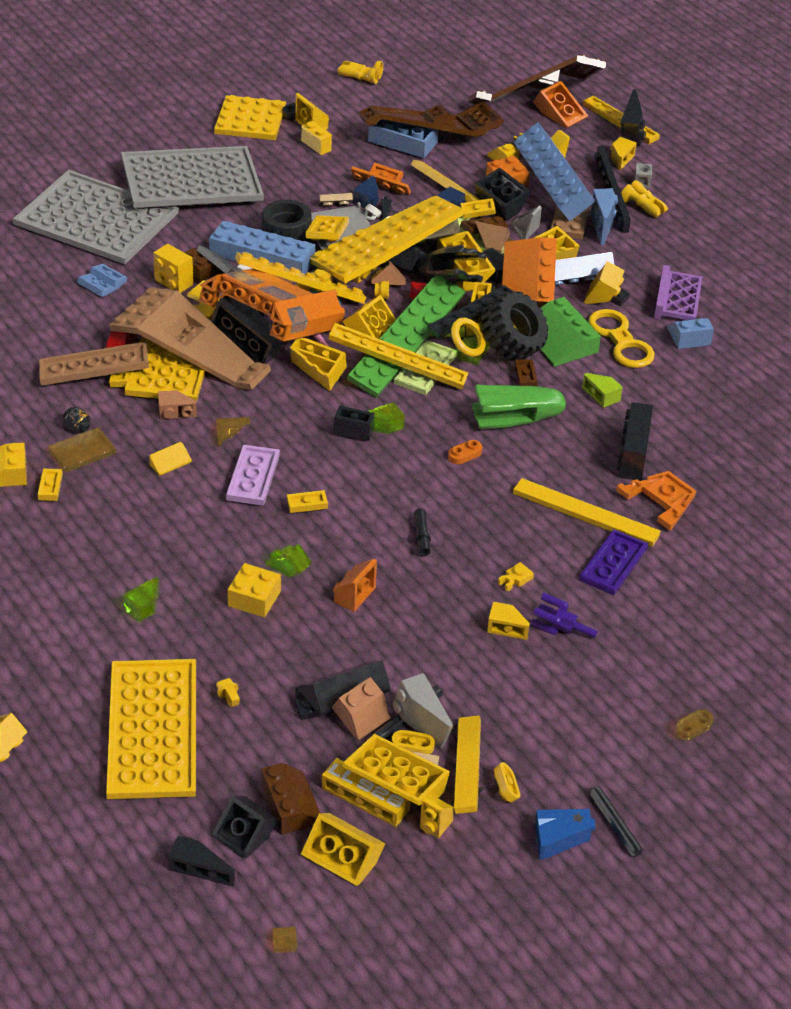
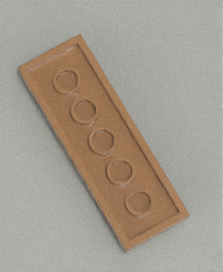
[39,342,149,386]

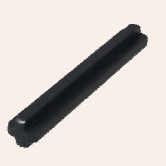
[590,786,643,857]

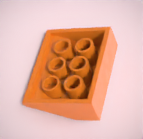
[502,237,557,308]

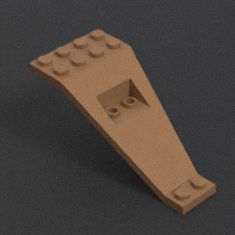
[109,287,271,390]

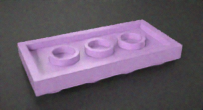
[226,445,280,506]

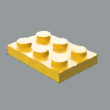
[306,215,349,242]

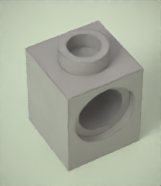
[634,163,652,188]

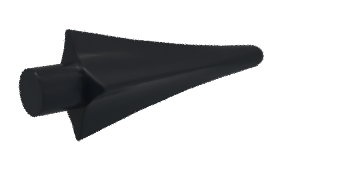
[381,196,392,219]

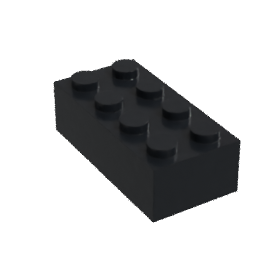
[211,295,282,364]
[617,402,653,481]

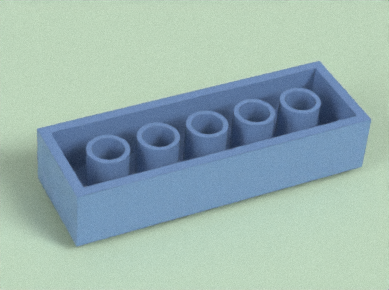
[209,221,315,274]

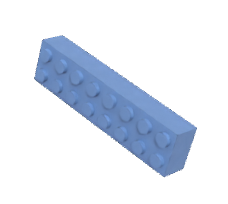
[513,122,596,221]

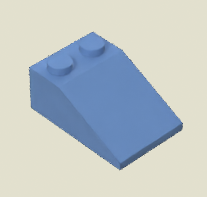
[590,188,618,245]

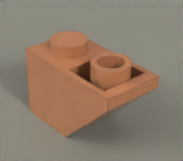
[158,390,197,419]

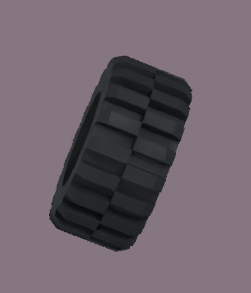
[481,291,549,361]

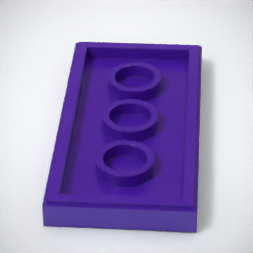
[579,529,648,595]

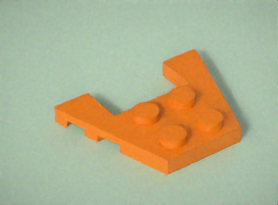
[616,471,696,531]

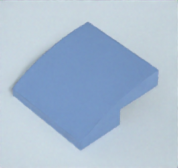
[77,264,127,297]

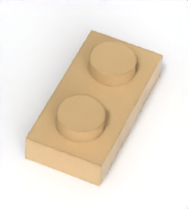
[319,193,353,206]

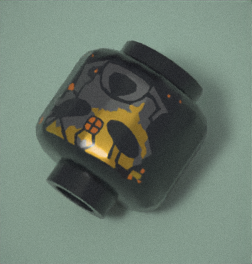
[63,407,91,434]

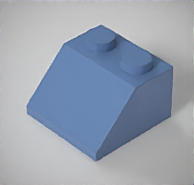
[667,318,714,349]

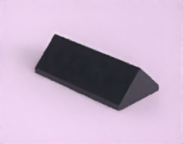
[298,660,391,716]

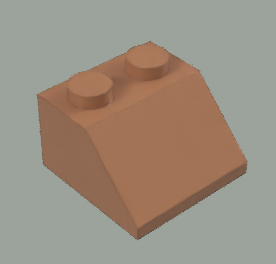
[332,677,390,741]

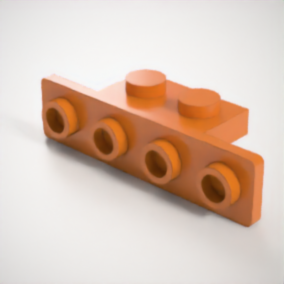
[351,162,411,195]

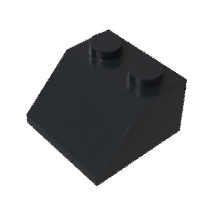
[212,796,279,858]

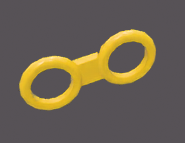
[588,309,655,368]
[451,318,518,357]

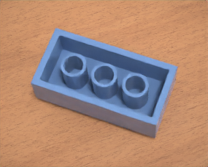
[368,119,438,158]

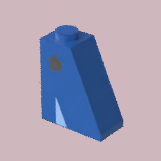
[535,809,595,860]

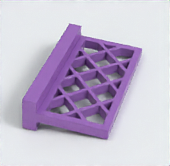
[654,265,702,320]

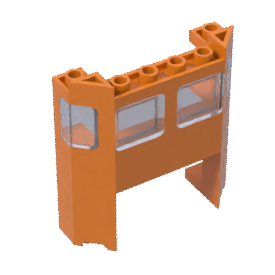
[199,269,345,341]

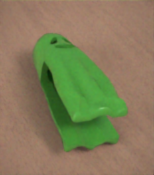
[472,385,566,430]

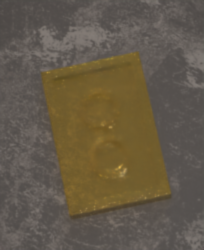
[48,427,116,473]

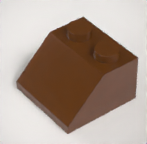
[184,248,226,284]

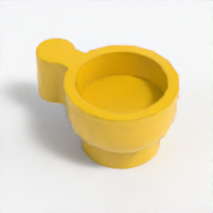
[375,281,390,300]

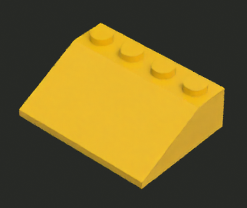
[342,734,450,805]

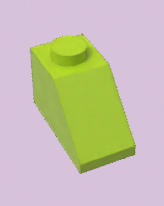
[582,373,623,408]

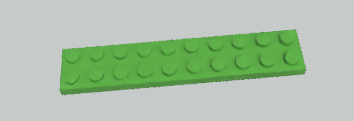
[347,275,466,398]

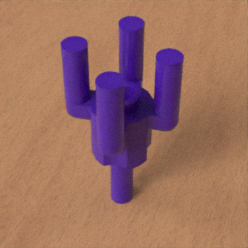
[530,592,598,638]

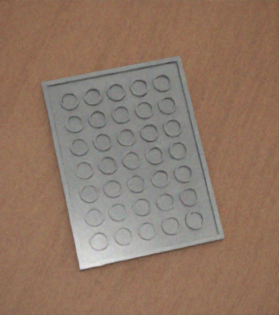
[121,146,264,208]
[13,170,179,264]

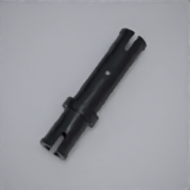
[414,508,431,556]

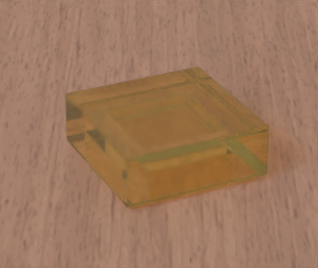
[272,927,297,953]

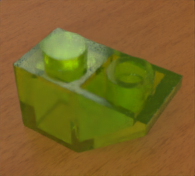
[265,544,312,577]
[123,577,160,623]

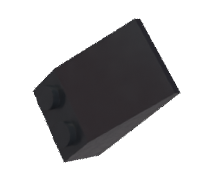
[620,89,646,146]

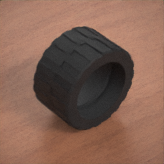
[262,199,312,242]

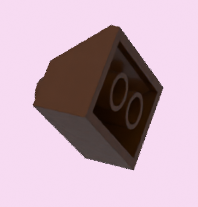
[261,763,320,835]

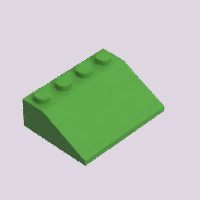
[539,297,601,367]

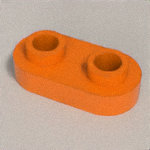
[448,440,482,464]

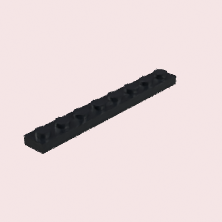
[594,146,631,233]

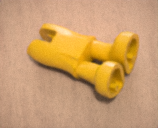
[337,61,383,84]
[621,180,668,218]

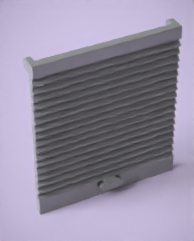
[311,202,371,251]

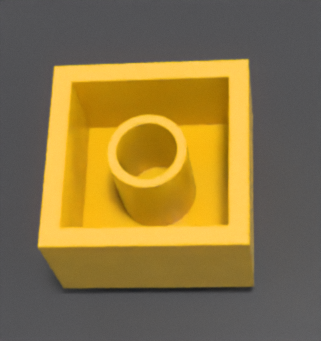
[153,244,193,293]
[228,563,281,618]

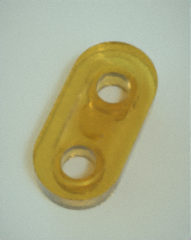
[676,709,714,740]

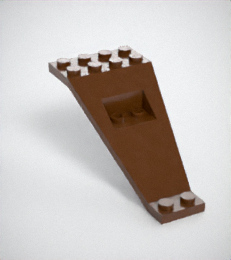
[468,54,606,105]
[358,101,504,137]

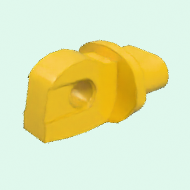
[216,678,240,707]

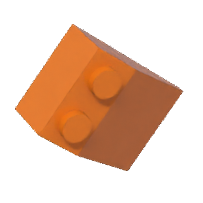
[533,81,588,129]

